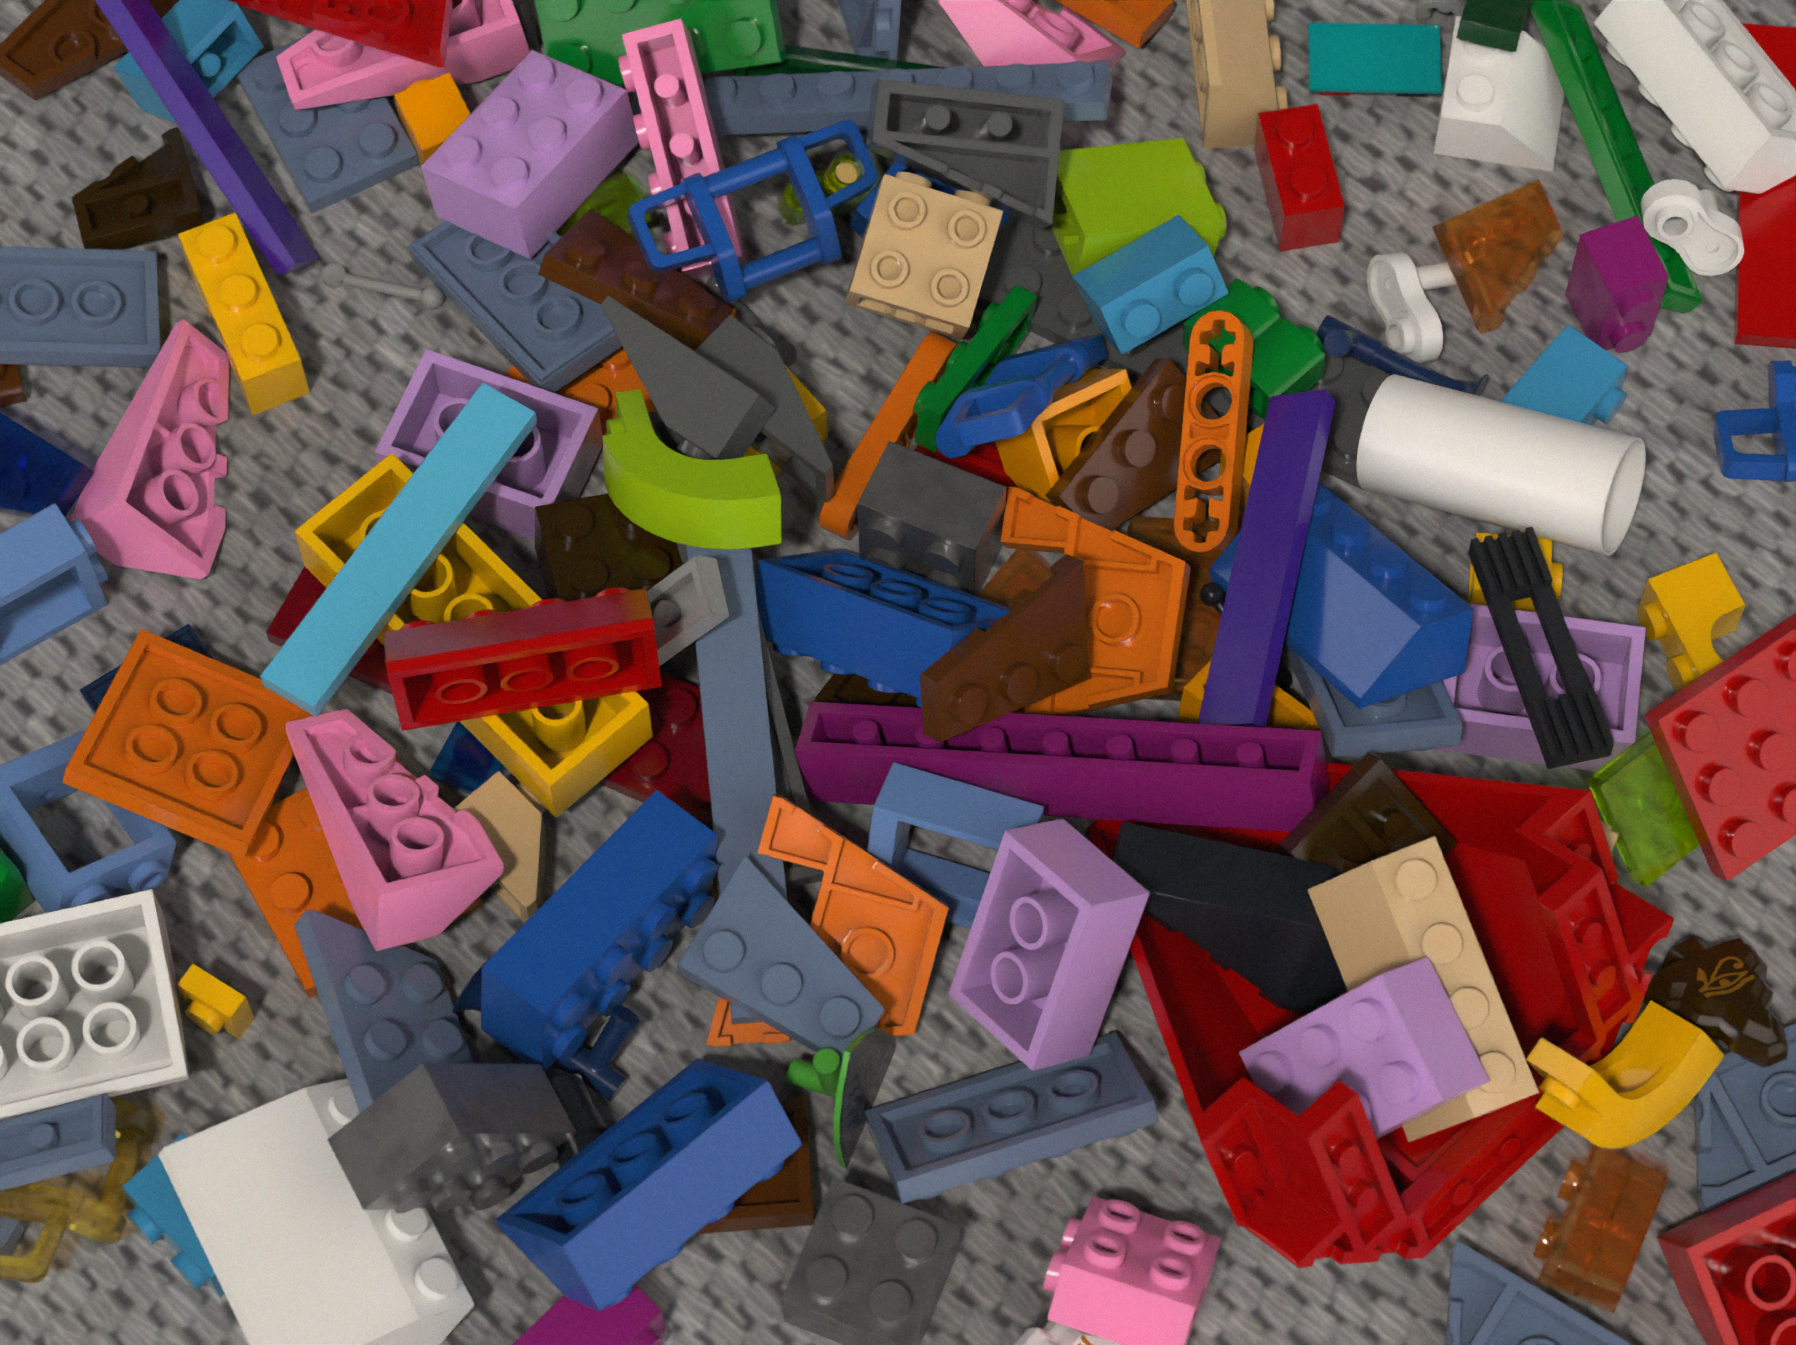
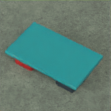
[1308,23,1442,97]

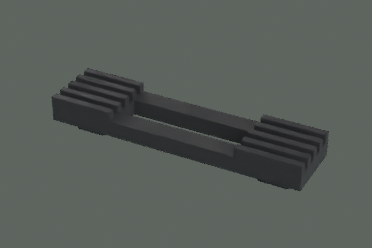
[1468,527,1614,769]

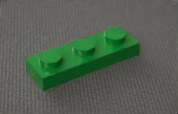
[913,285,1037,453]

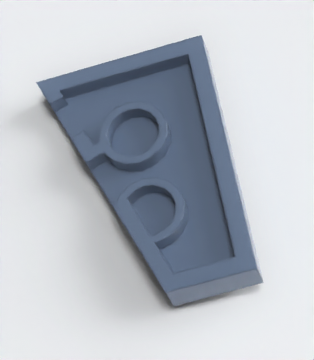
[677,856,884,1064]

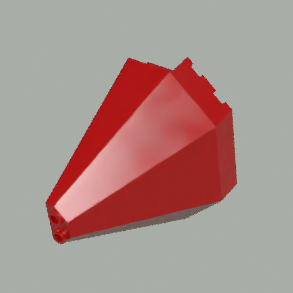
[1086,762,1674,1268]

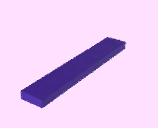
[95,0,319,276]
[1197,389,1336,727]

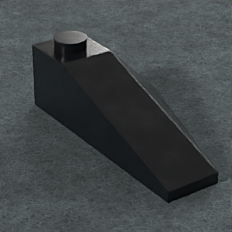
[1113,822,1348,1016]

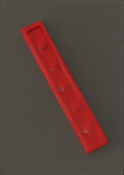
[1734,23,1796,349]

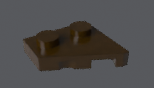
[71,127,205,250]
[1279,752,1457,873]

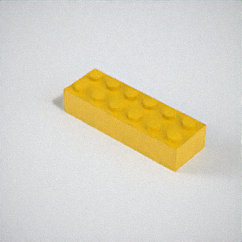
[294,453,653,818]

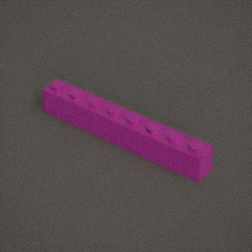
[795,701,1329,832]

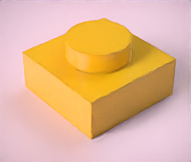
[177,964,255,1039]

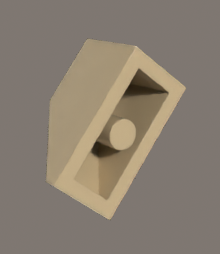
[454,771,547,924]

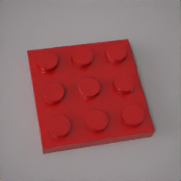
[1644,613,1796,882]

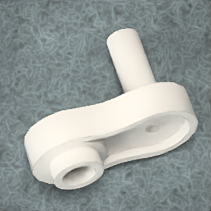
[1641,179,1744,276]
[1367,251,1462,364]

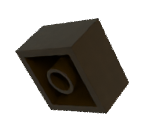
[534,493,682,602]

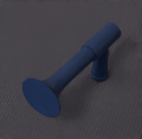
[1316,315,1488,396]
[452,959,639,1102]

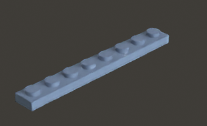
[631,61,1112,135]

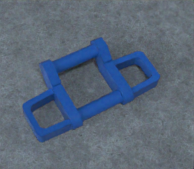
[627,120,878,304]
[935,333,1108,459]
[1713,360,1796,482]

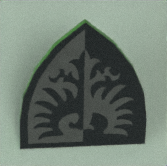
[786,1028,895,1169]

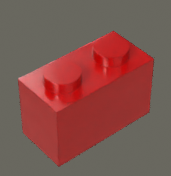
[1254,103,1345,252]

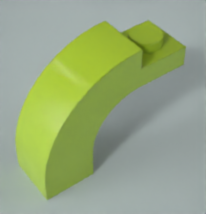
[602,389,781,550]

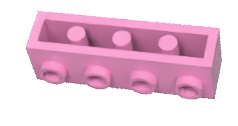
[618,19,749,280]

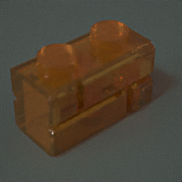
[1533,1146,1669,1313]

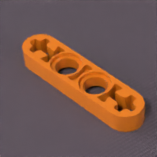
[1174,310,1253,558]
[819,332,959,540]

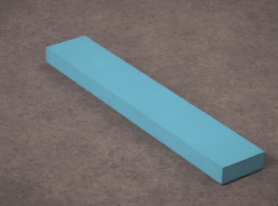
[260,383,537,717]

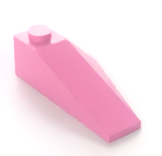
[276,0,530,110]
[937,0,1127,69]
[69,319,229,579]
[286,708,504,951]

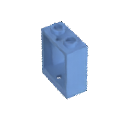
[0,503,109,666]
[0,730,176,913]
[867,762,1044,929]

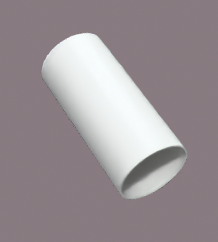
[1356,374,1646,556]

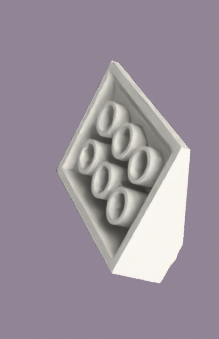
[0,889,189,1121]
[158,1078,475,1345]

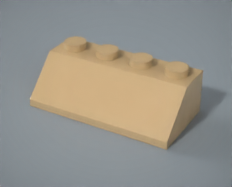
[1185,0,1287,149]
[1308,836,1539,1142]

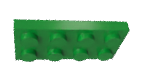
[535,0,787,86]

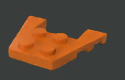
[1000,487,1191,716]
[706,793,949,1047]

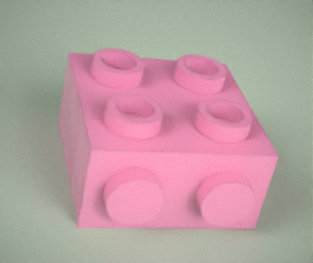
[1043,1196,1222,1345]

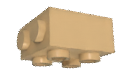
[844,172,1003,340]

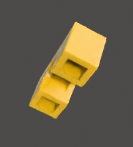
[178,212,310,415]
[1637,553,1745,692]

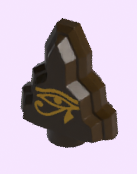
[1642,938,1788,1068]

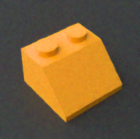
[995,369,1132,505]

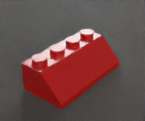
[384,588,662,731]

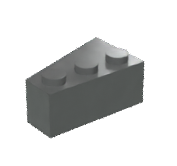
[866,79,1065,229]

